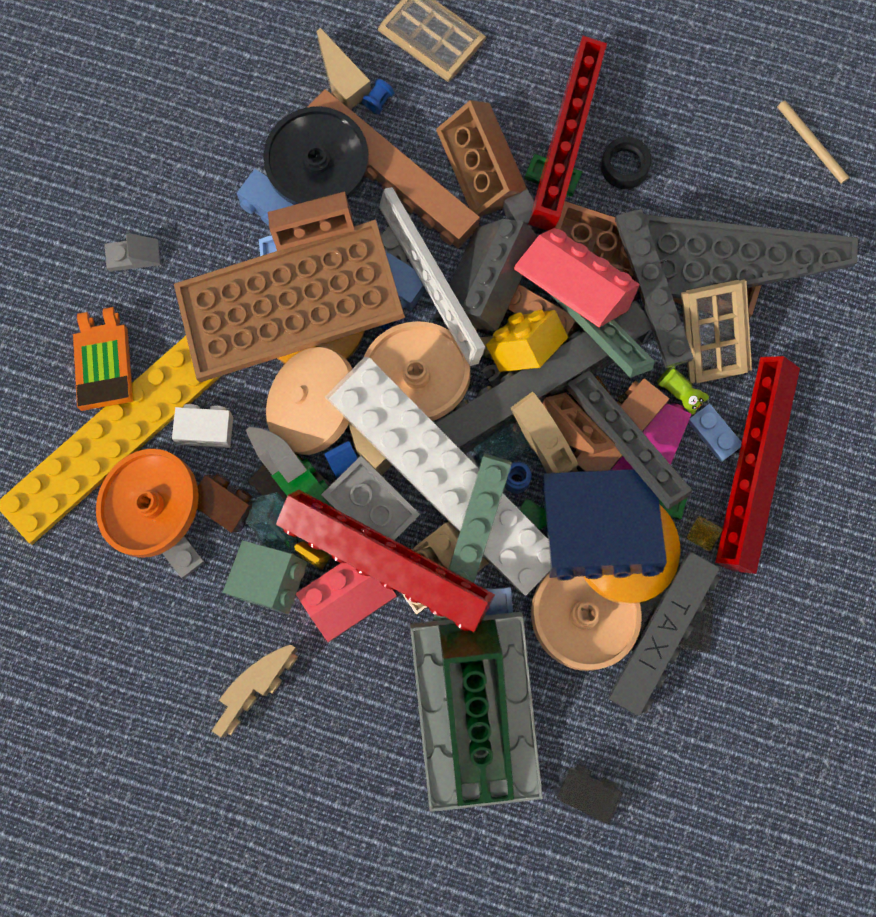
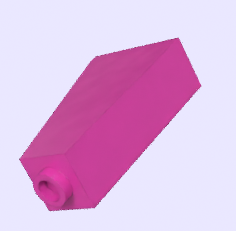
[611,403,691,470]

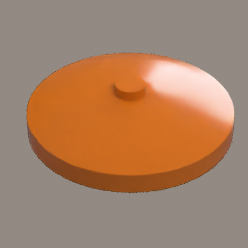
[96,449,198,558]

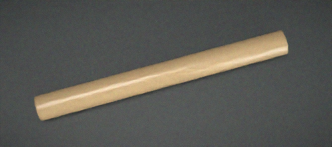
[777,101,850,184]

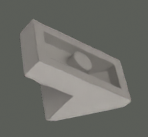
[105,233,161,272]

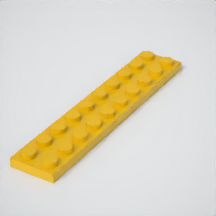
[0,336,221,545]

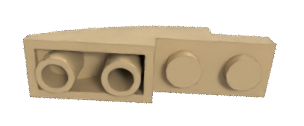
[511,392,579,473]
[212,644,298,737]

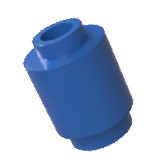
[504,462,532,494]

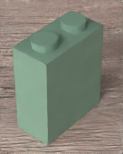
[223,540,308,615]

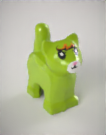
[657,366,709,415]

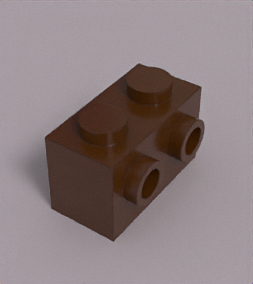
[197,473,258,533]

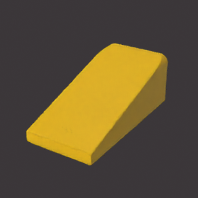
[294,541,331,570]

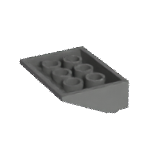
[434,219,538,331]

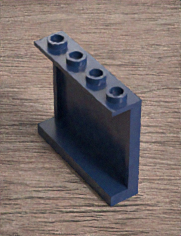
[542,469,667,581]

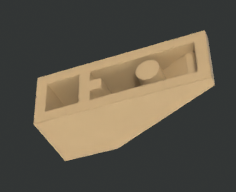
[317,28,371,110]

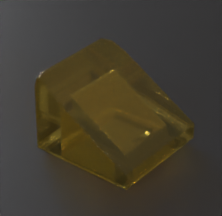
[687,516,723,551]

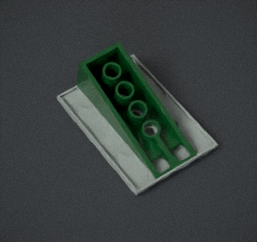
[410,612,543,812]

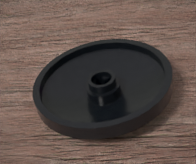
[263,106,369,205]

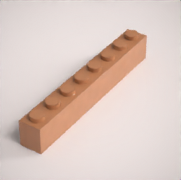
[308,89,480,249]

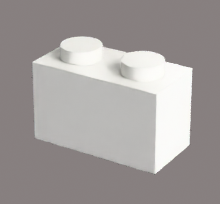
[172,404,233,448]

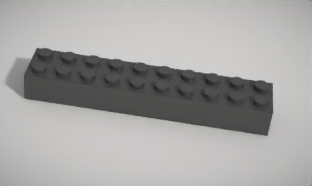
[432,301,652,454]

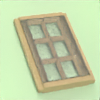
[378,0,486,82]
[681,279,752,383]

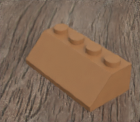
[436,100,527,217]

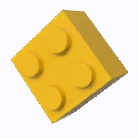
[486,309,568,372]

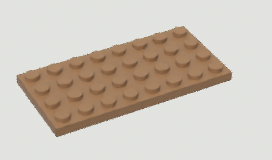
[174,220,405,382]

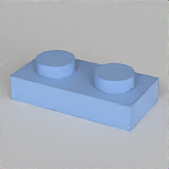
[688,403,742,462]

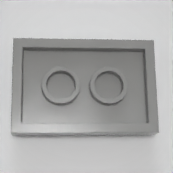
[321,456,420,540]

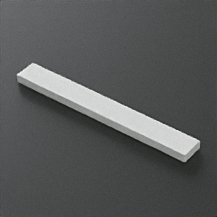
[379,187,485,366]

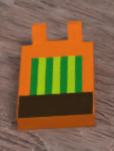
[73,307,133,411]

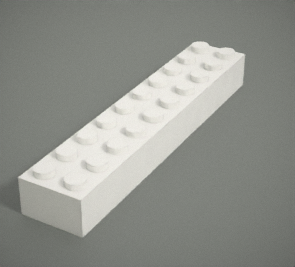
[325,357,551,596]

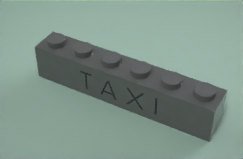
[607,552,720,716]

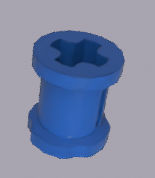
[362,79,395,114]

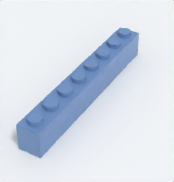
[237,169,426,311]

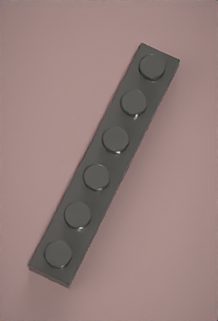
[615,209,694,368]
[567,371,692,509]

